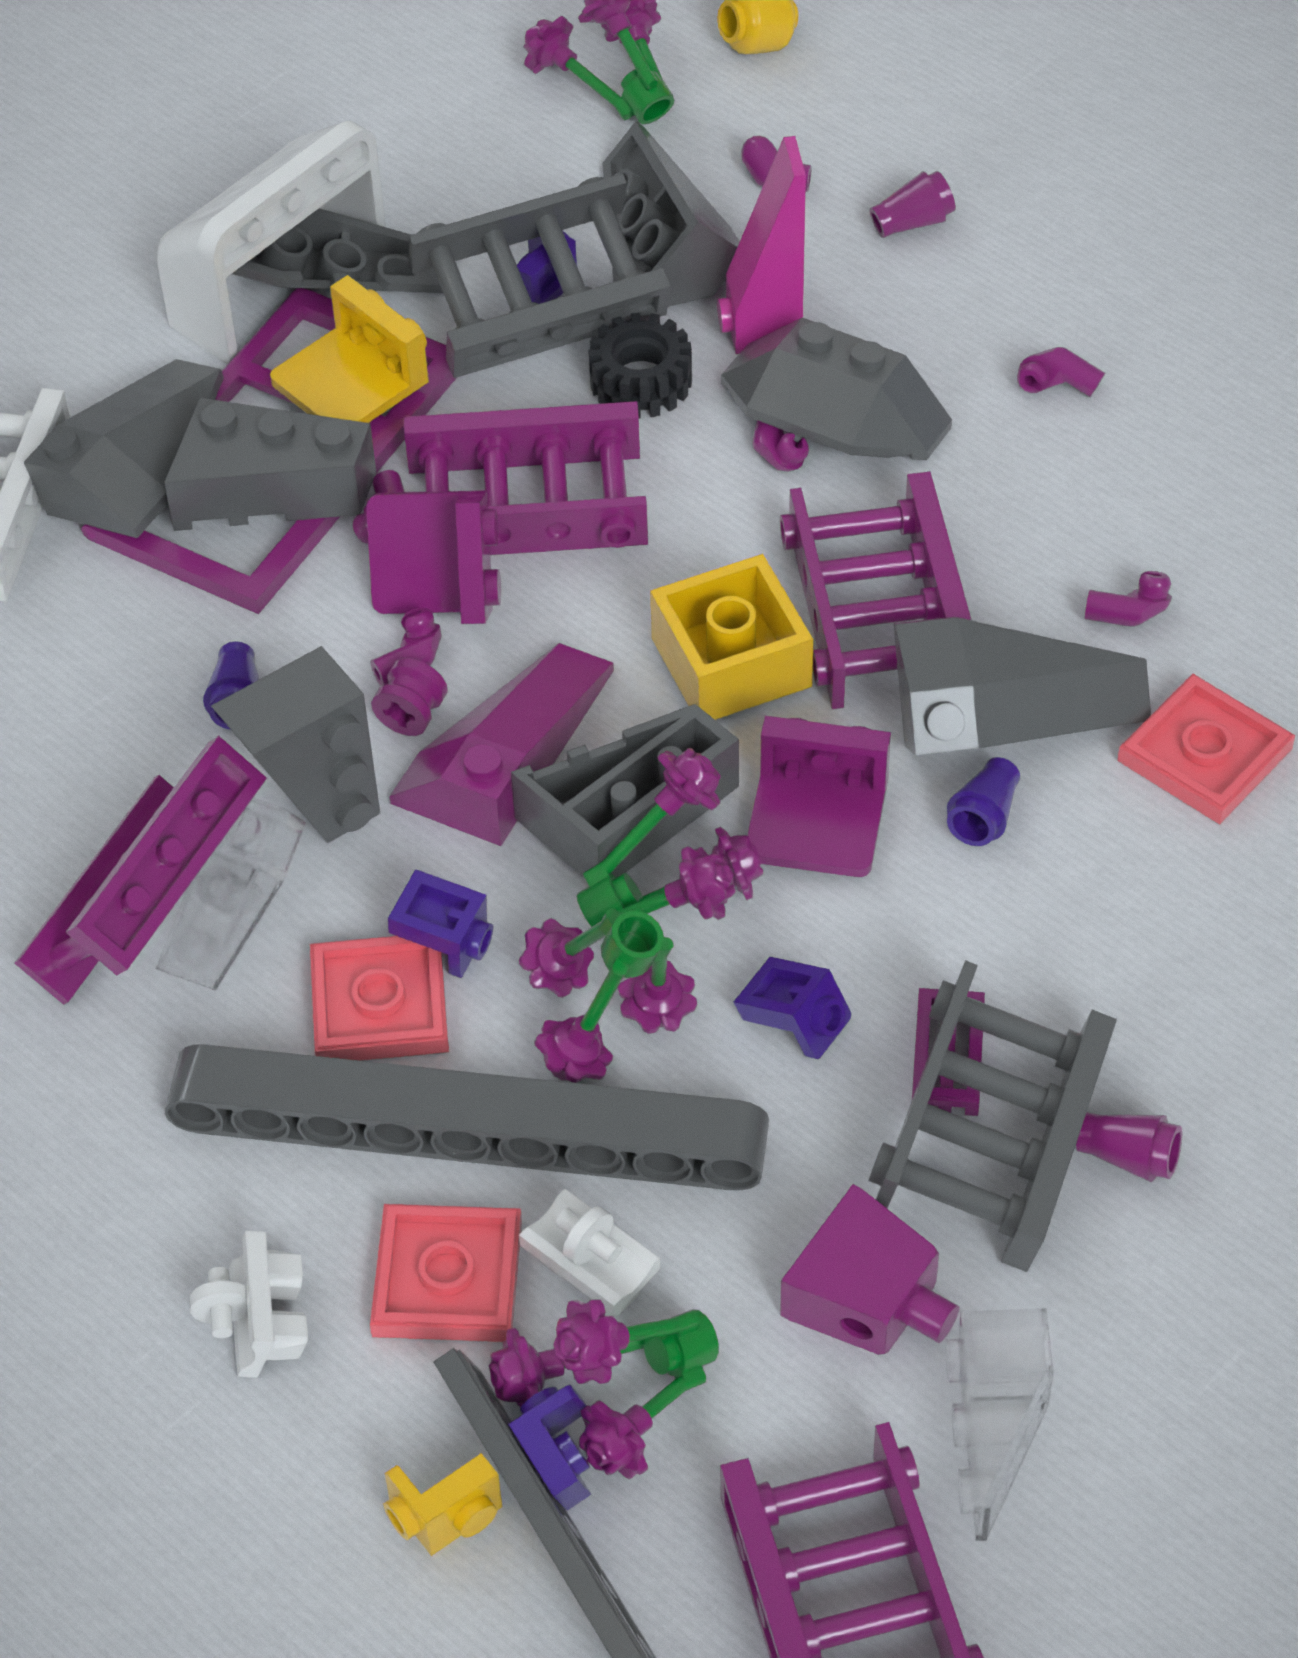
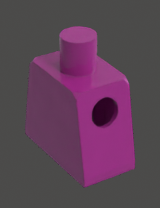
[780,1184,960,1355]

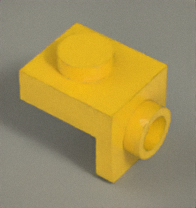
[383,1453,503,1556]

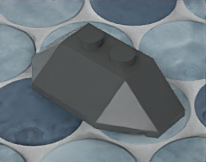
[721,317,952,461]

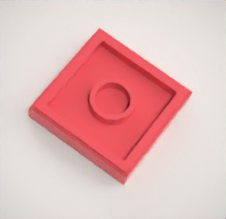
[1117,674,1295,825]
[310,936,449,1061]
[370,1204,522,1342]

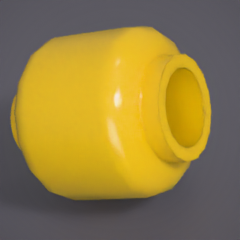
[717,0,799,54]

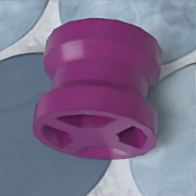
[371,658,448,736]

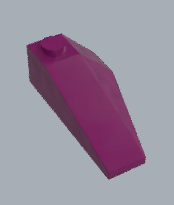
[389,643,614,846]

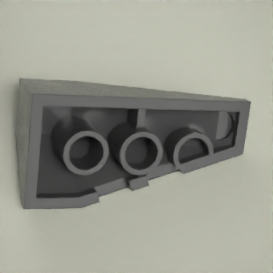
[232,208,443,293]
[893,617,1151,756]

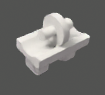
[519,1189,661,1317]
[189,1231,308,1378]

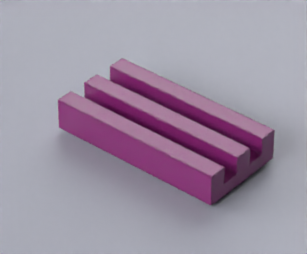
[912,988,985,1116]

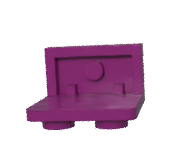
[366,490,501,624]
[747,715,891,877]

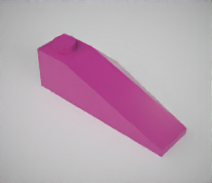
[717,136,806,354]

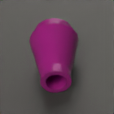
[869,171,956,238]
[1076,1112,1183,1182]

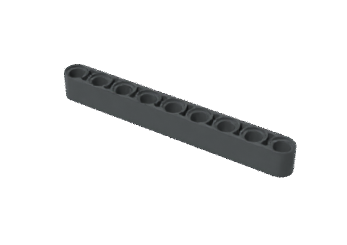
[165,1044,769,1190]

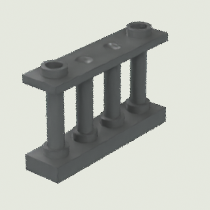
[409,173,671,378]
[868,960,1117,1272]

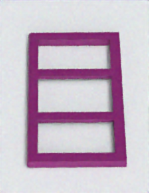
[81,288,456,615]

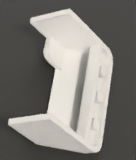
[157,121,386,364]

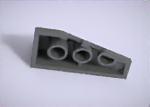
[603,121,740,307]
[24,359,224,538]

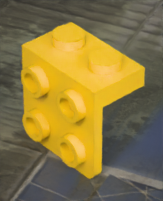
[270,275,429,423]

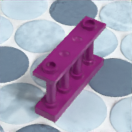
[404,401,648,555]
[780,471,972,710]
[14,736,267,1005]
[720,1422,984,1658]

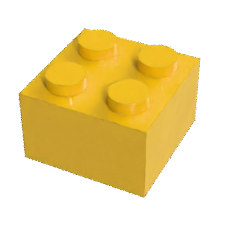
[650,554,813,720]

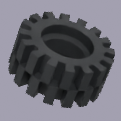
[588,313,692,419]

